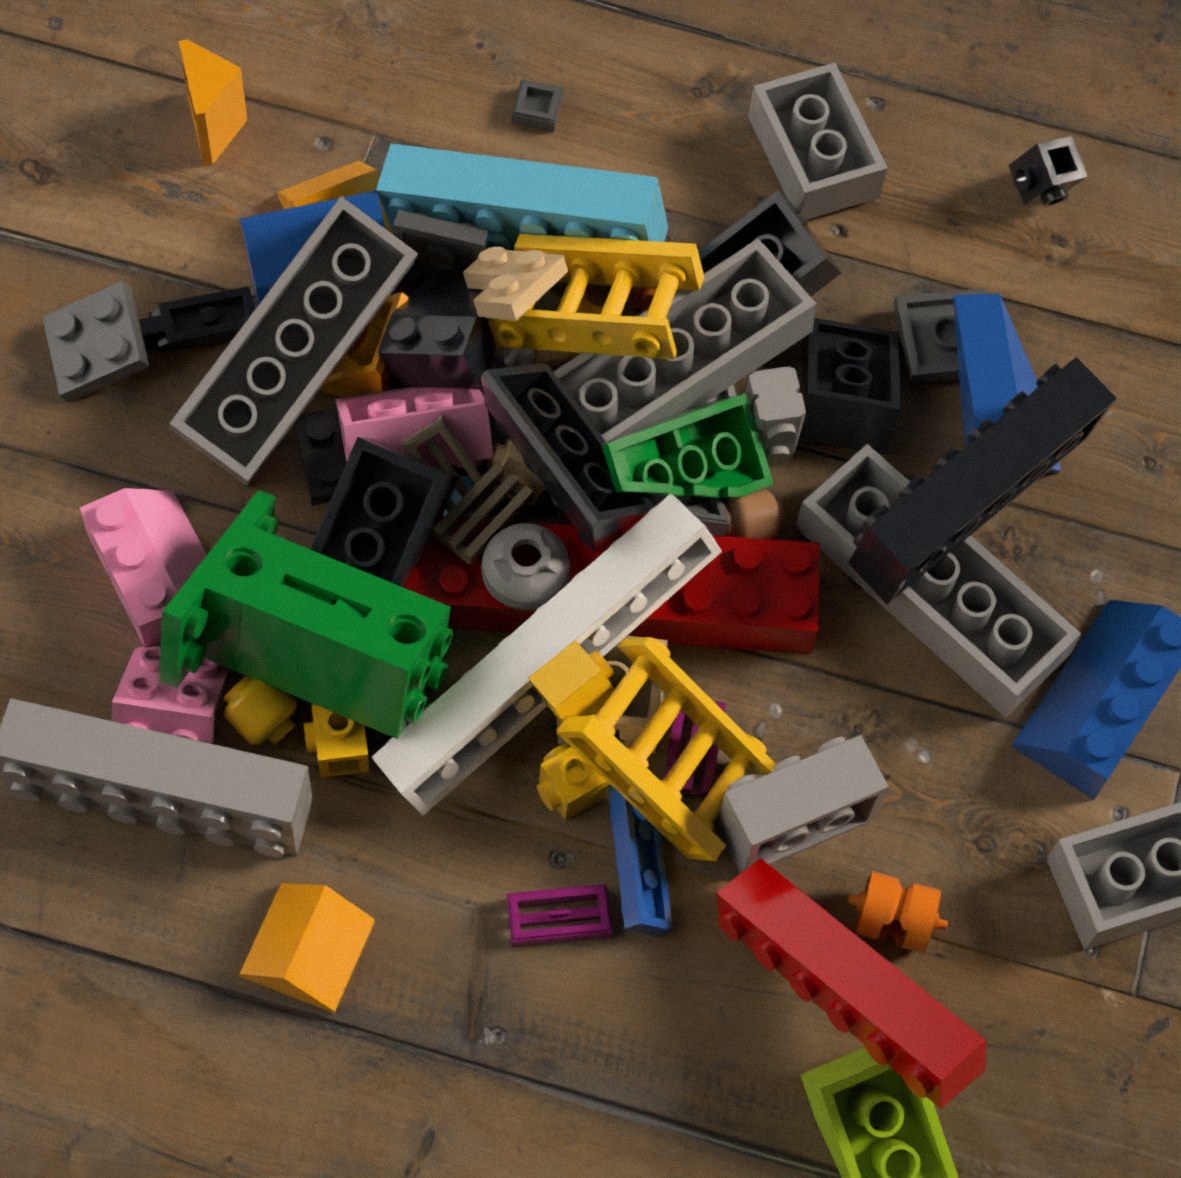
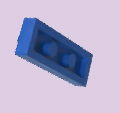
[608,785,673,936]

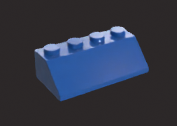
[1011,600,1181,800]

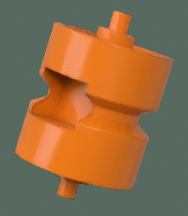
[847,871,948,954]

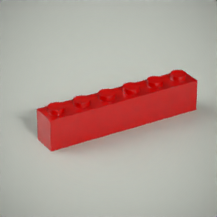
[716,858,986,1109]

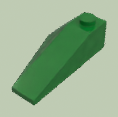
[602,393,774,498]

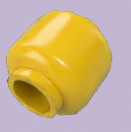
[223,676,297,746]

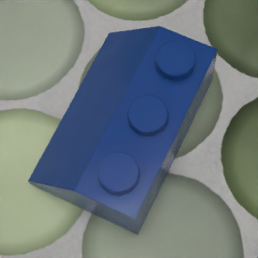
[240,191,398,306]

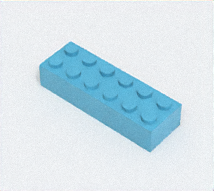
[376,143,668,251]

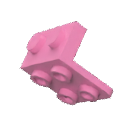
[111,647,230,744]

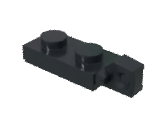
[139,287,255,352]

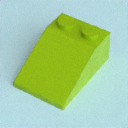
[800,1047,959,1178]

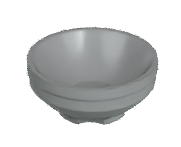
[481,523,571,610]

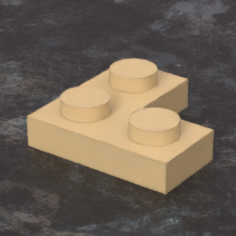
[463,247,568,321]

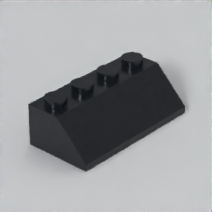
[481,363,655,553]

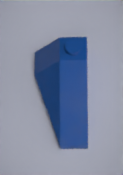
[953,294,1060,473]

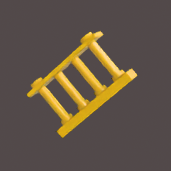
[487,234,704,359]
[556,637,777,861]

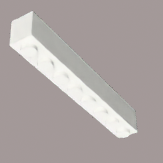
[372,493,722,816]

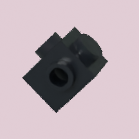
[1009,136,1088,207]

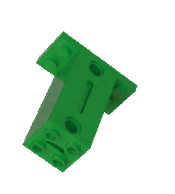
[159,490,453,739]

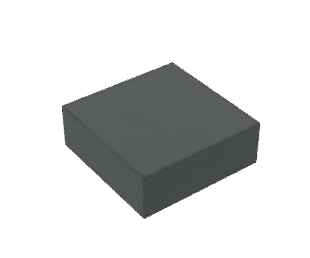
[511,79,564,132]

